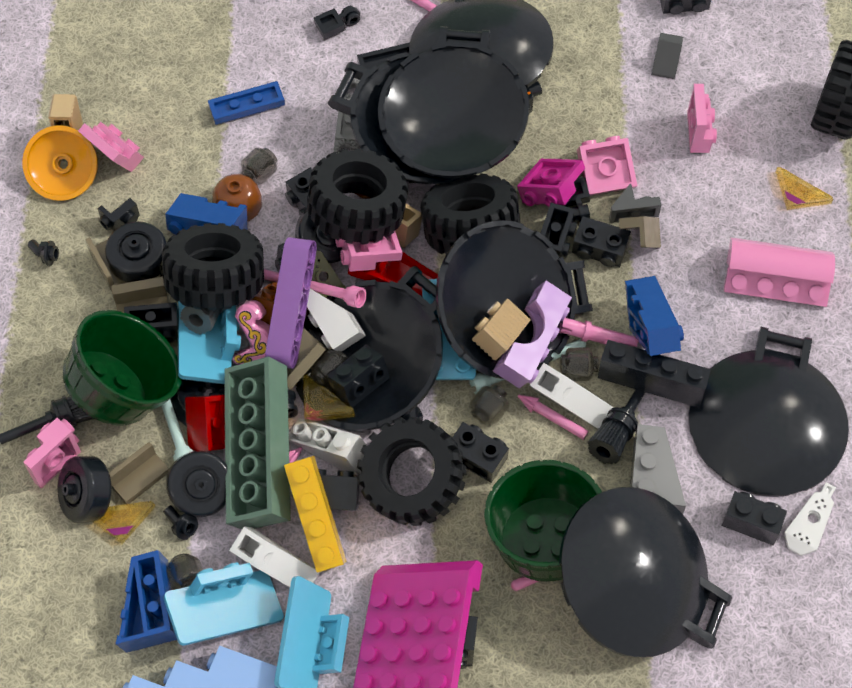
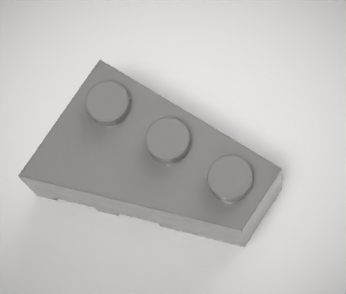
[630,424,686,514]

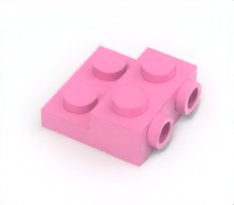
[687,84,717,153]
[78,122,144,172]
[576,136,637,196]
[335,231,402,272]
[24,418,81,488]

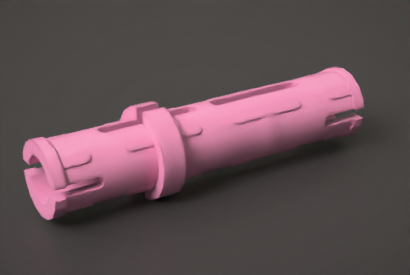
[559,317,638,347]

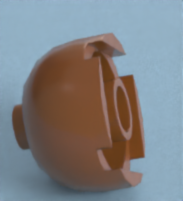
[212,174,262,222]

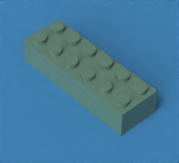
[225,356,291,529]

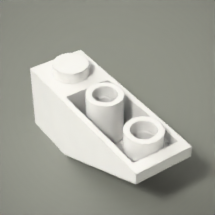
[307,288,366,352]
[530,363,614,429]
[289,418,367,475]
[229,527,320,587]

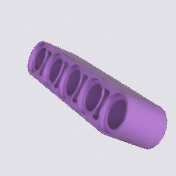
[265,237,317,369]

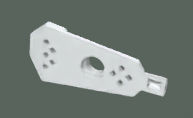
[784,482,836,556]

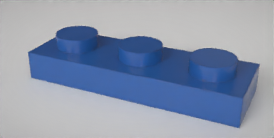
[208,81,285,125]

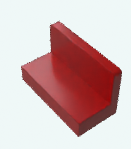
[185,395,225,451]

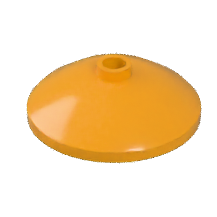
[22,125,98,201]

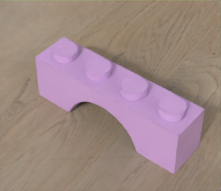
[493,280,572,388]

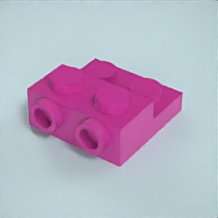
[517,158,585,207]

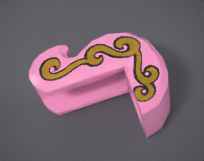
[232,300,270,365]

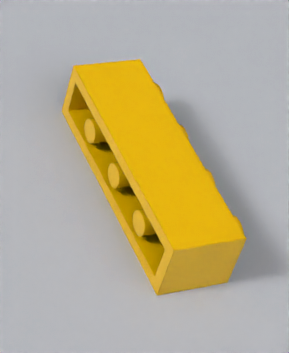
[284,456,346,573]

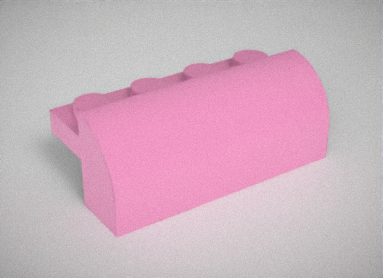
[724,237,835,307]

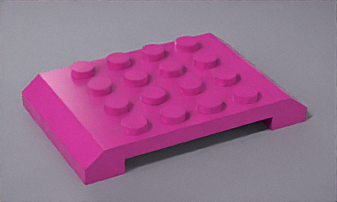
[353,560,483,688]

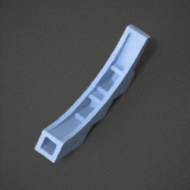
[123,646,277,688]

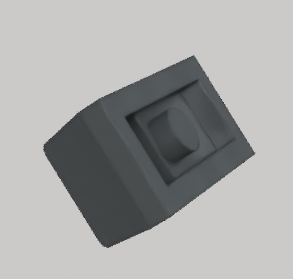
[651,32,684,79]
[609,183,662,223]

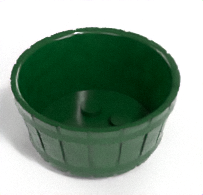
[62,310,181,426]
[484,460,602,582]

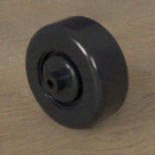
[295,209,343,263]
[105,221,166,283]
[166,451,227,517]
[57,456,112,522]

